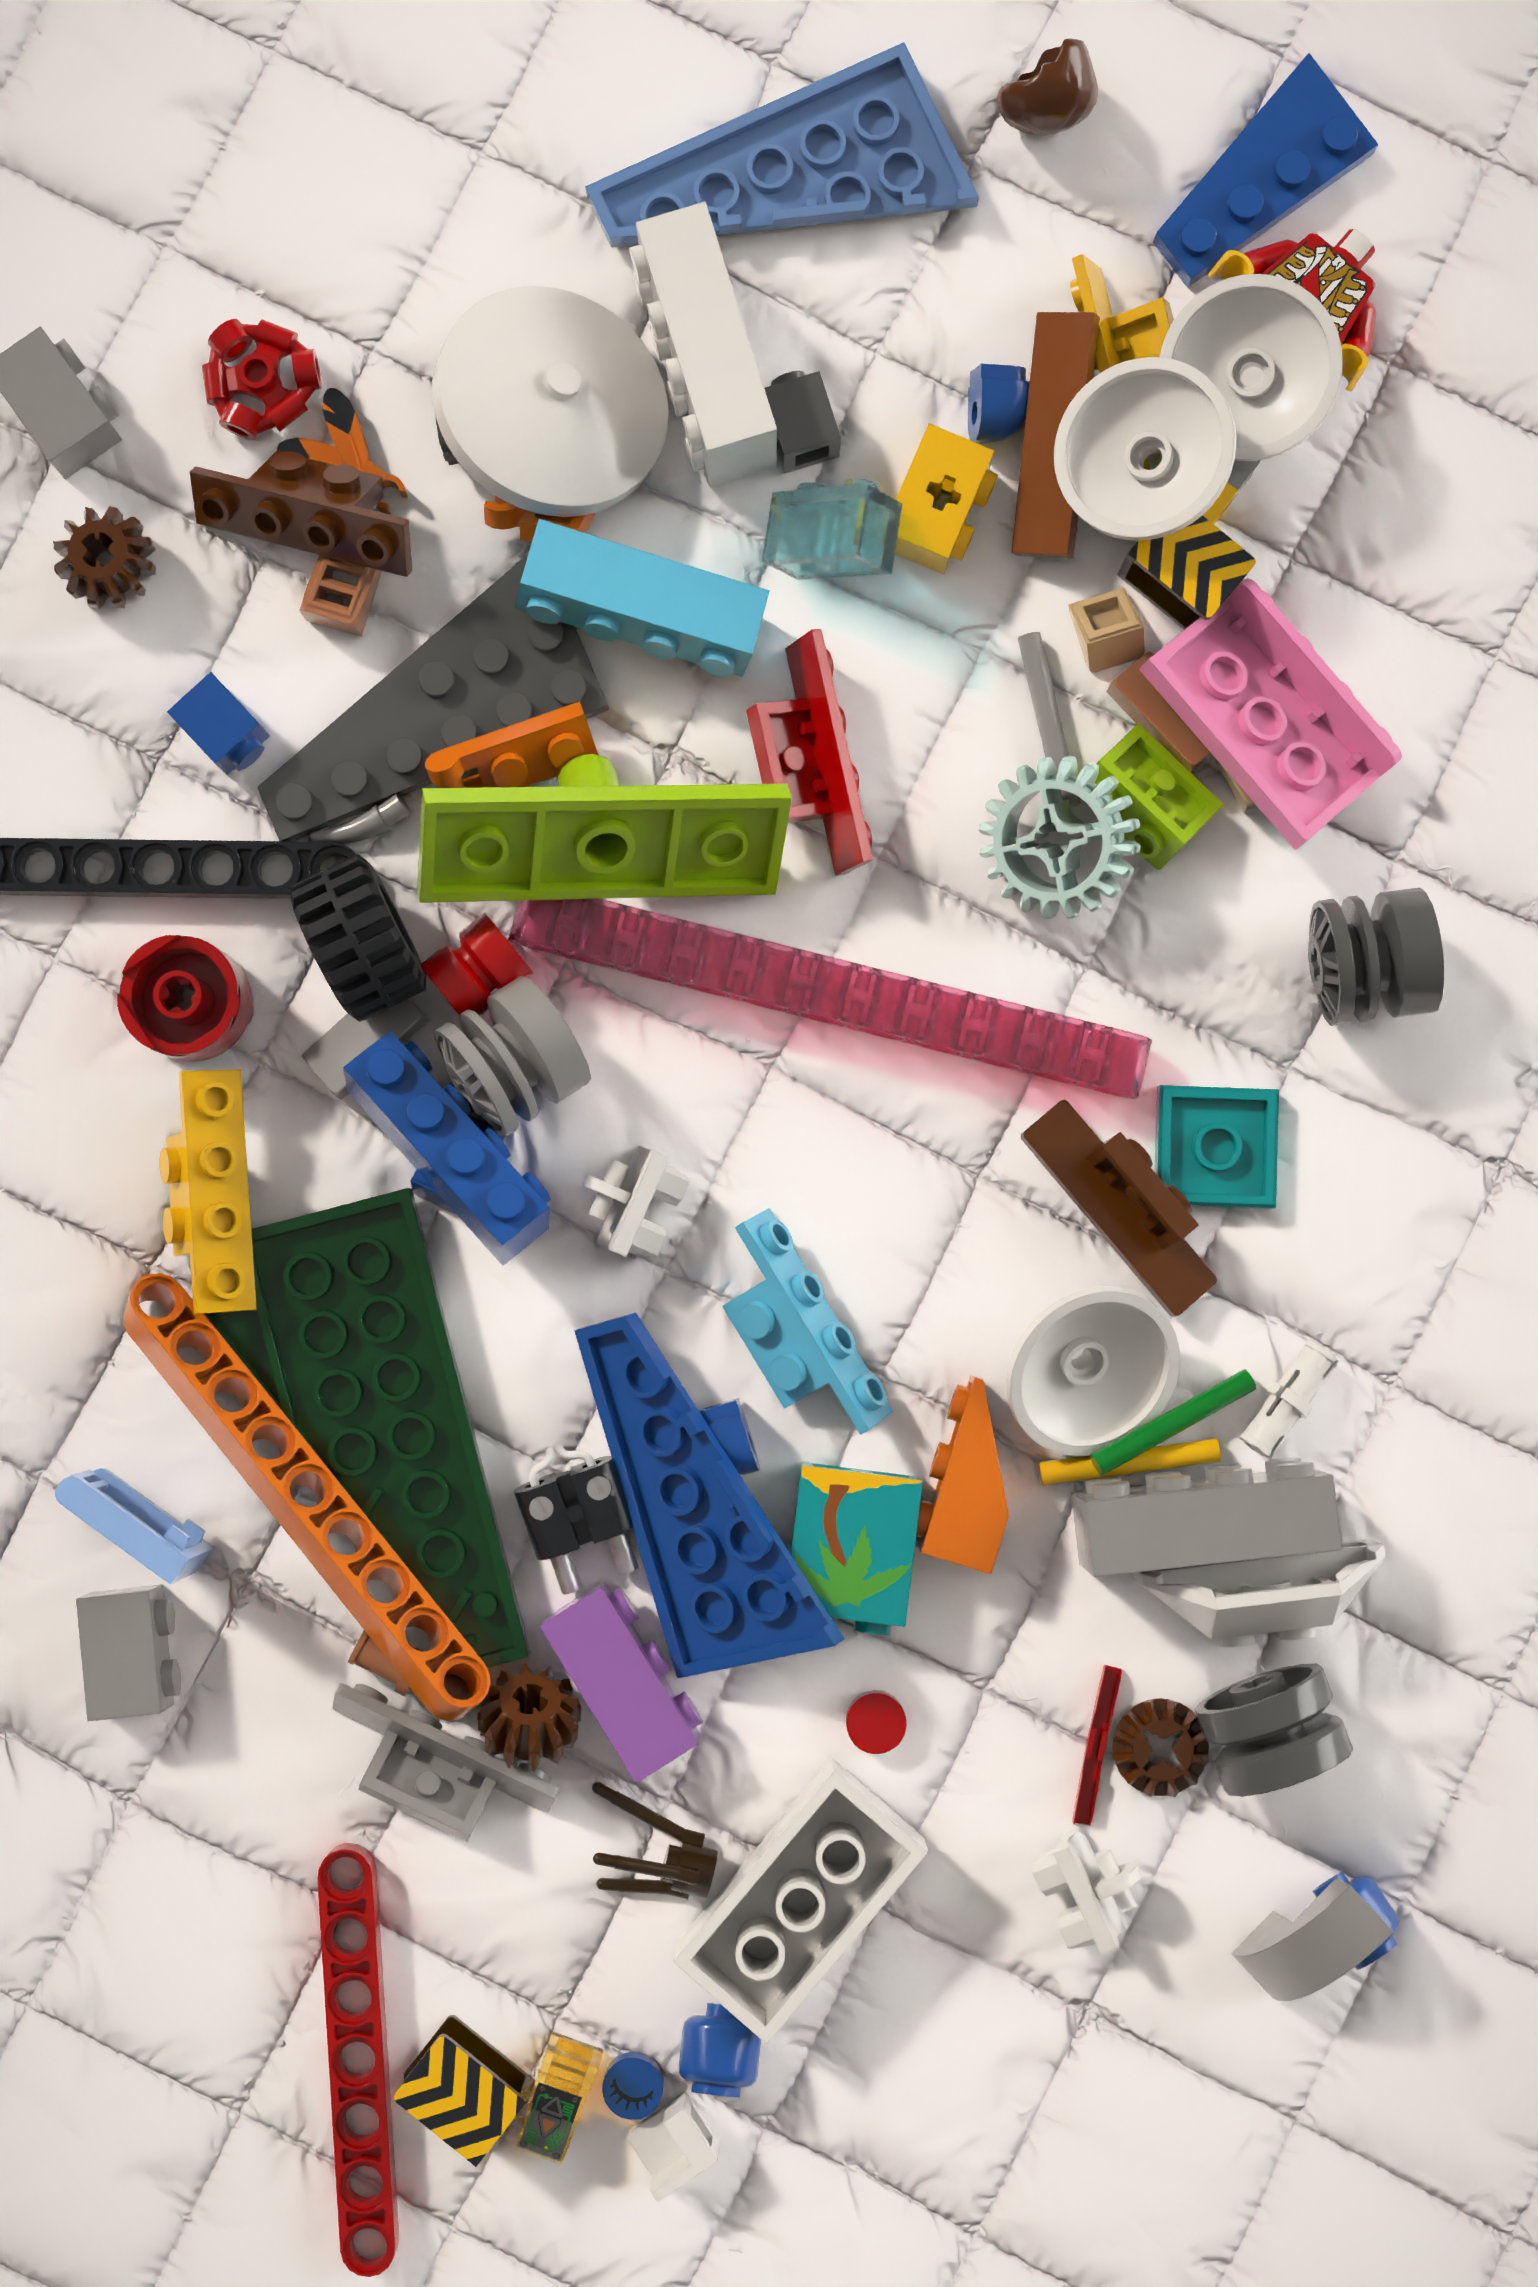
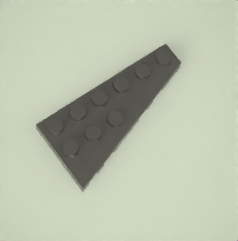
[257,553,609,841]

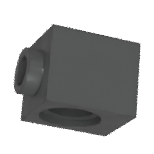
[764,371,841,474]

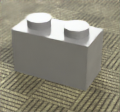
[0,325,123,480]
[76,1584,181,1722]

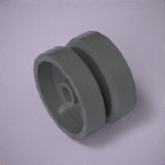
[1194,1663,1353,1797]

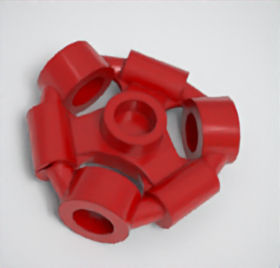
[202,318,322,441]

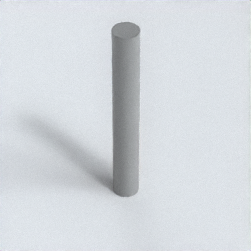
[1017,632,1081,808]

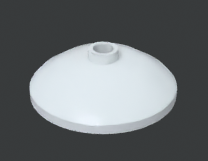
[1160,274,1343,461]
[1054,357,1236,541]
[1006,1286,1180,1456]

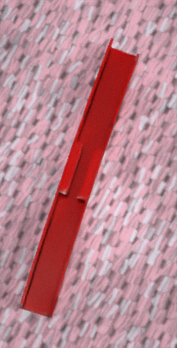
[1072,1664,1122,1826]

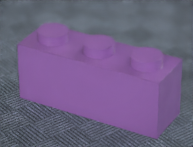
[539,1581,703,1784]

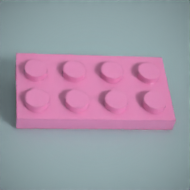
[1139,578,1402,850]

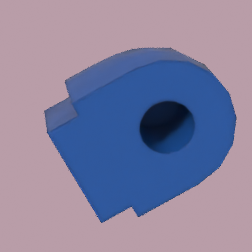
[968,363,1029,443]
[699,1397,760,1475]

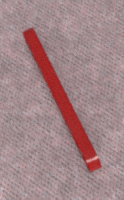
[317,1843,399,2277]

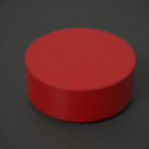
[846,1690,907,1754]

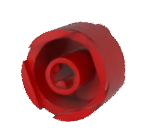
[117,935,254,1062]

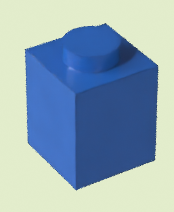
[167,672,270,775]

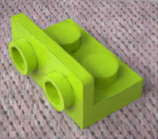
[1088,723,1224,870]

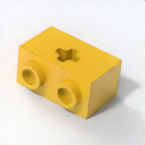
[880,423,999,575]

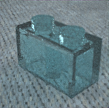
[762,478,902,580]

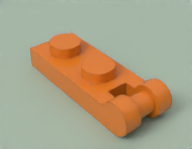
[425,701,599,788]

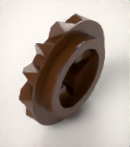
[1112,1698,1209,1797]

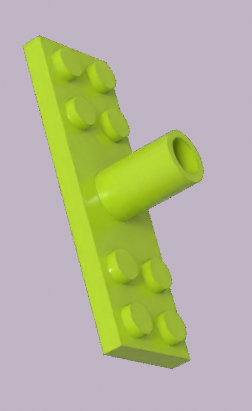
[417,754,792,903]

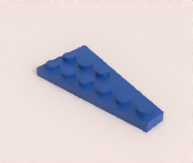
[574,1312,845,1679]

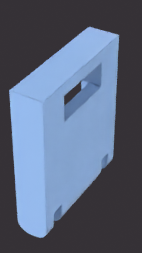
[55,1468,215,1585]

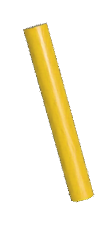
[1038,1438,1221,1486]

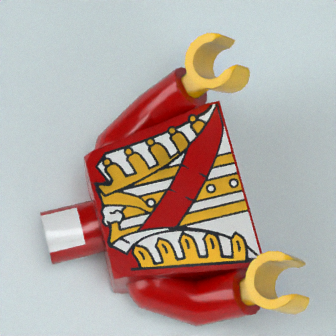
[1208,229,1377,392]

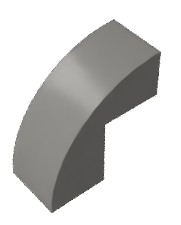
[1231,1878,1393,2001]

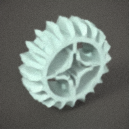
[978,756,1141,919]

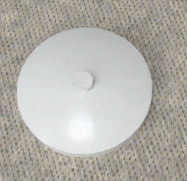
[432,286,669,517]

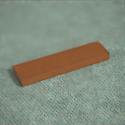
[1011,312,1100,559]

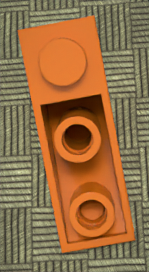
[916,1375,1009,1574]

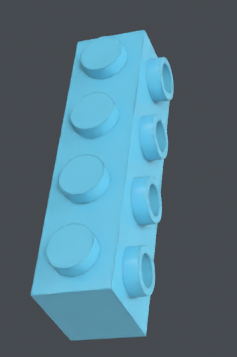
[514,519,770,677]

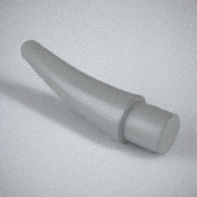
[308,794,410,844]

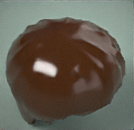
[997,38,1099,136]

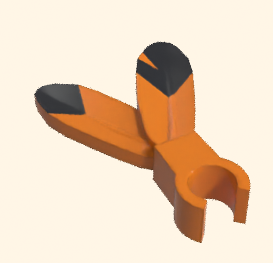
[277,388,408,515]

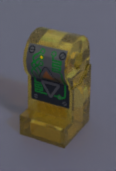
[515,2031,603,2165]

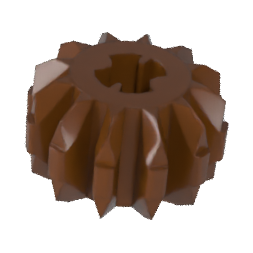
[53,506,156,609]
[477,1663,582,1772]

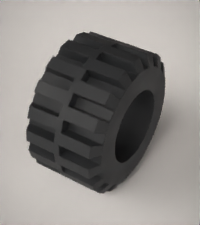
[291,854,426,1022]

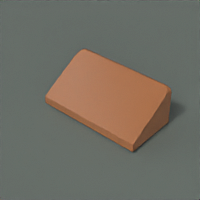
[1106,650,1211,772]

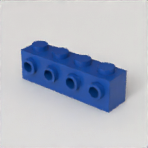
[343,1030,551,1266]

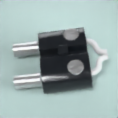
[513,1443,639,1595]

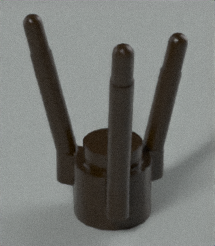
[592,1782,718,1900]

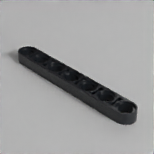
[0,838,356,899]

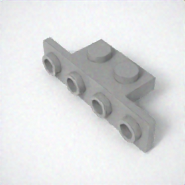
[332,1683,560,1843]

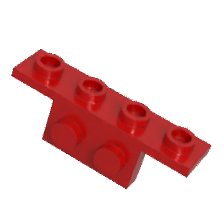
[746,629,873,876]

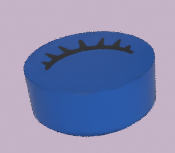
[602,2052,664,2120]

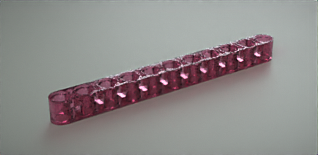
[508,899,1153,1099]

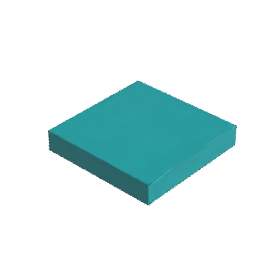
[1155,1085,1279,1209]

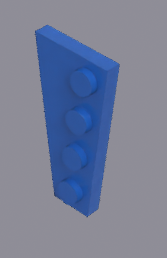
[1153,53,1379,288]

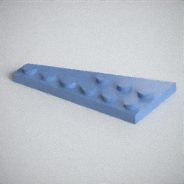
[585,42,979,248]

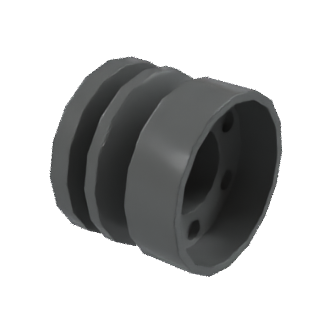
[1308,887,1444,1026]

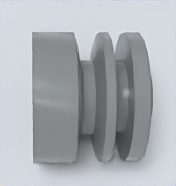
[434,976,592,1138]

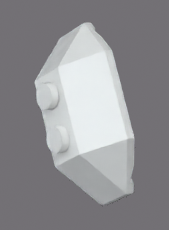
[1134,1539,1385,1648]

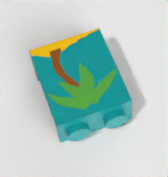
[791,1462,923,1635]

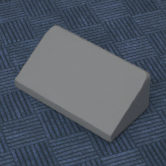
[301,998,429,1100]

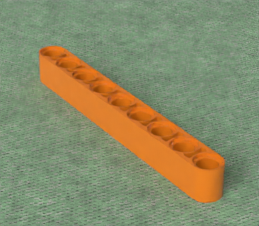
[123,1273,491,1721]

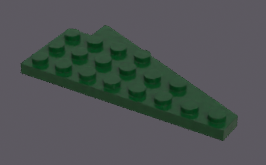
[205,1188,531,1668]

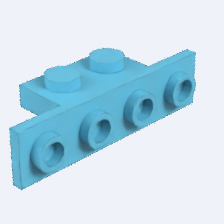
[722,1208,894,1435]

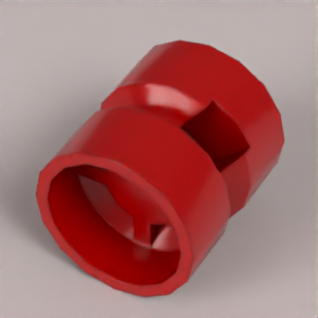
[421,912,533,1016]

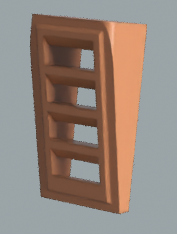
[299,555,382,637]

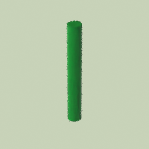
[1090,1369,1256,1476]

